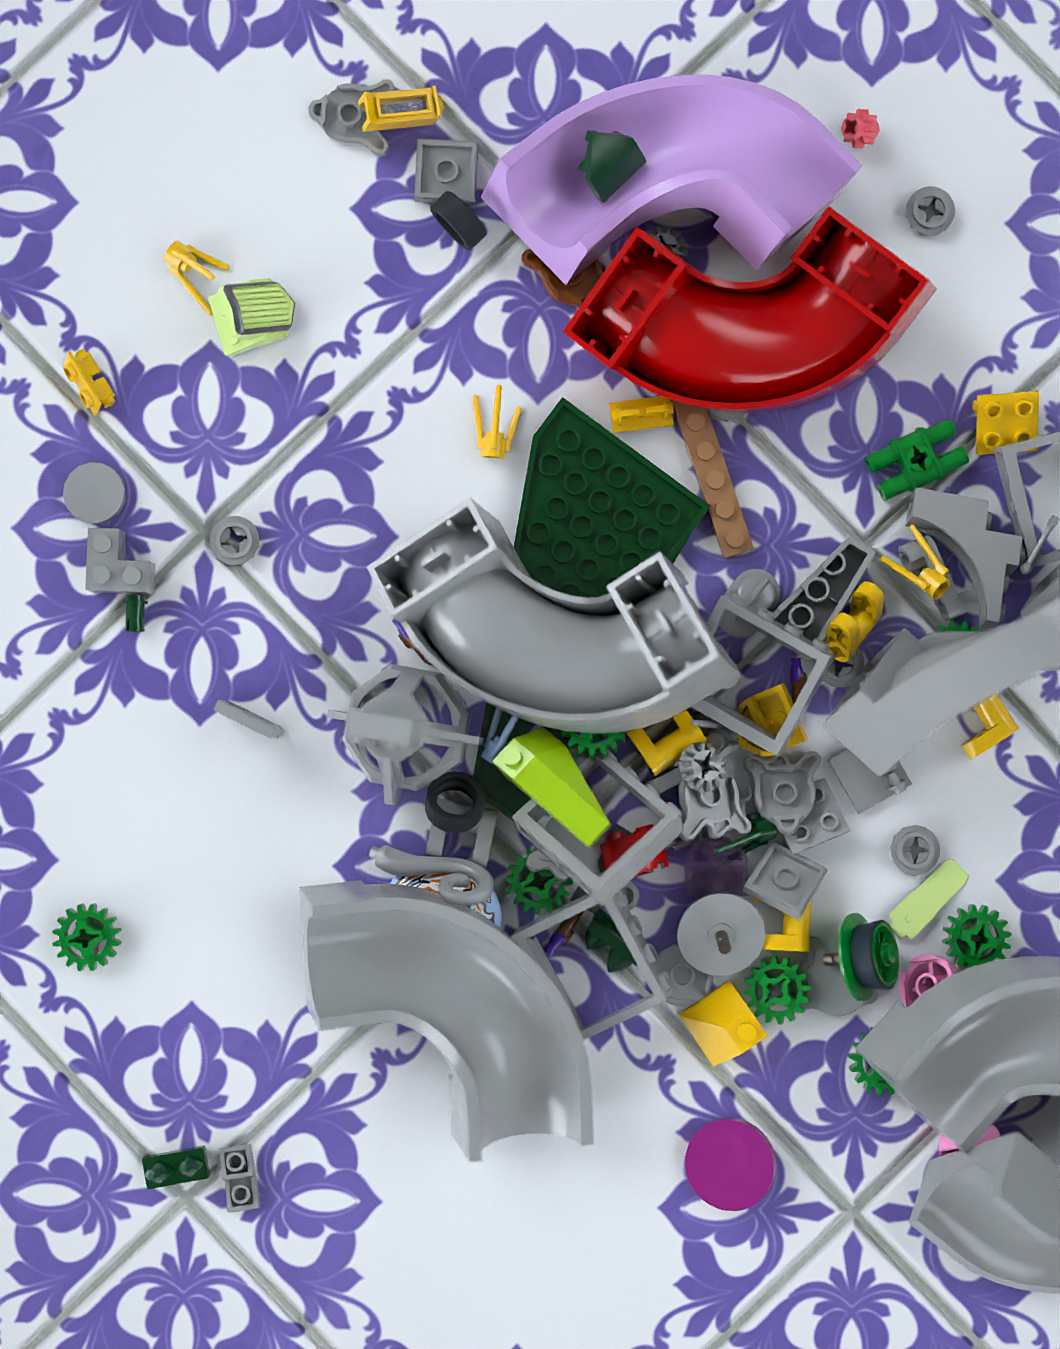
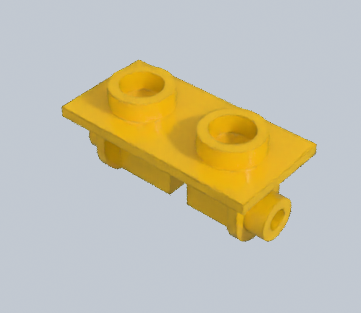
[63,349,116,416]
[609,396,674,434]

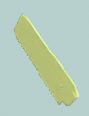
[888,858,968,940]

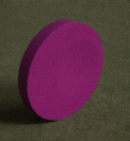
[685,1117,776,1211]

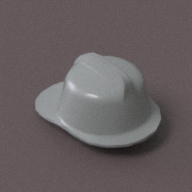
[719,569,780,638]

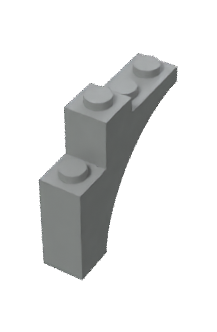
[905,487,1025,630]

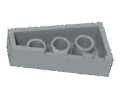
[758,536,877,662]

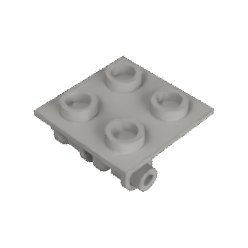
[828,749,912,814]
[783,778,851,855]

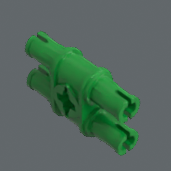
[864,418,969,501]

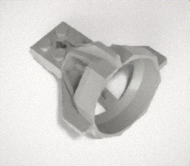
[327,664,484,805]

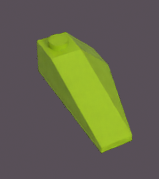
[492,727,611,849]

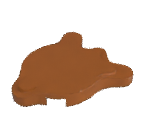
[521,249,603,308]

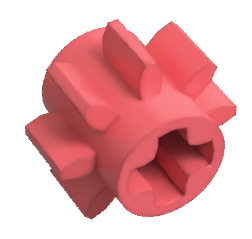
[841,108,880,149]

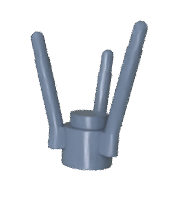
[481,708,543,765]

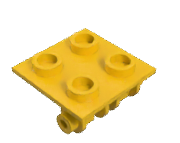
[972,391,1039,455]

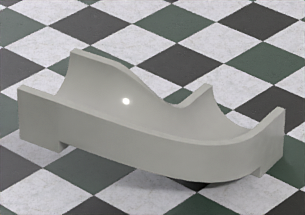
[367,498,742,733]
[822,565,1060,777]
[299,880,594,1163]
[855,956,1060,1153]
[909,1132,1060,1294]

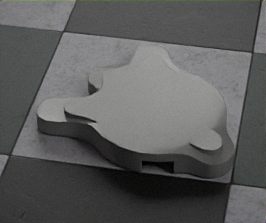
[308,79,395,157]
[743,751,821,835]
[678,758,751,841]
[526,817,605,882]
[794,937,878,1016]

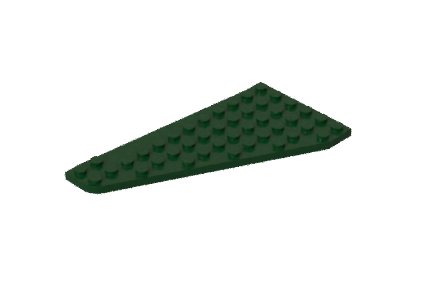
[473,397,711,822]

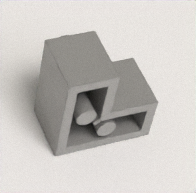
[85,528,156,595]

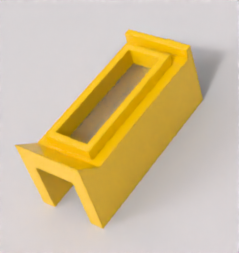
[358,86,443,132]

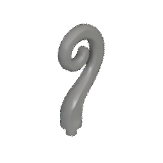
[369,845,494,906]

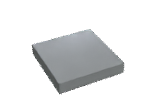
[414,139,478,205]
[213,699,282,738]
[743,841,828,920]

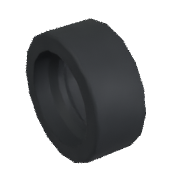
[430,191,487,250]
[425,771,486,834]

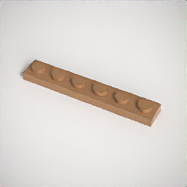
[670,399,754,559]

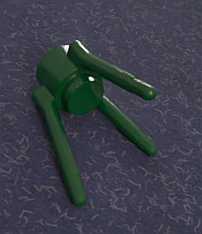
[715,812,777,867]

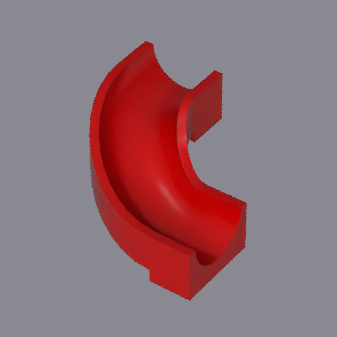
[562,206,937,413]

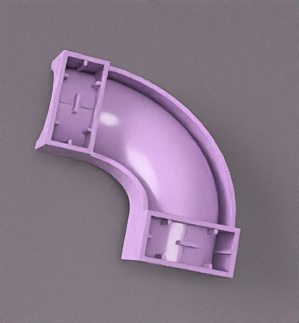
[481,74,863,285]

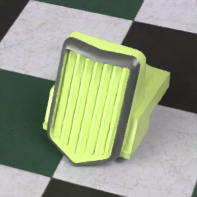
[208,278,295,356]

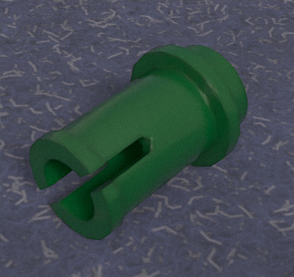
[123,594,148,632]

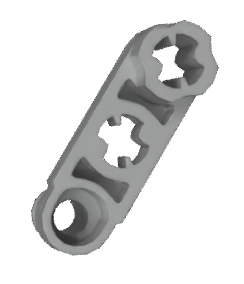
[898,535,978,621]

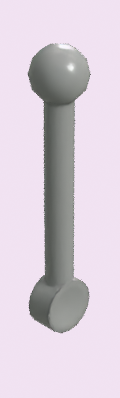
[1020,515,1059,575]

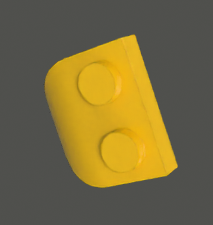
[737,683,808,757]

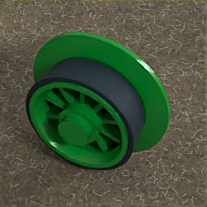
[823,913,899,1001]

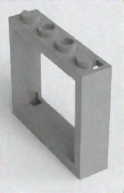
[994,430,1060,568]
[691,593,836,756]
[512,743,684,906]
[510,890,673,1040]

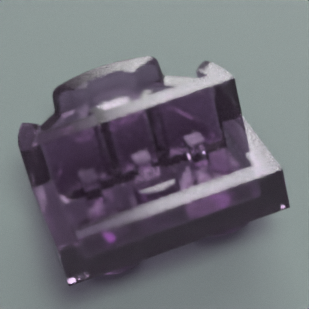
[684,836,748,898]

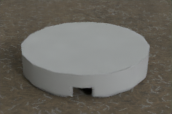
[63,462,126,524]
[657,944,713,1007]

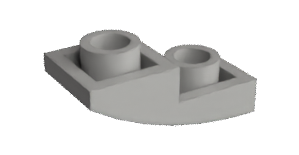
[219,1144,261,1213]

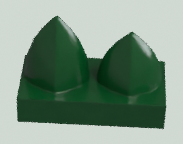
[585,908,637,973]
[142,1145,210,1190]

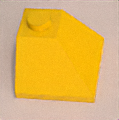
[678,980,768,1067]

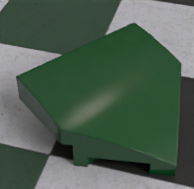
[578,130,647,203]

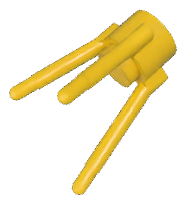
[163,240,230,316]
[473,385,522,459]
[880,524,951,600]

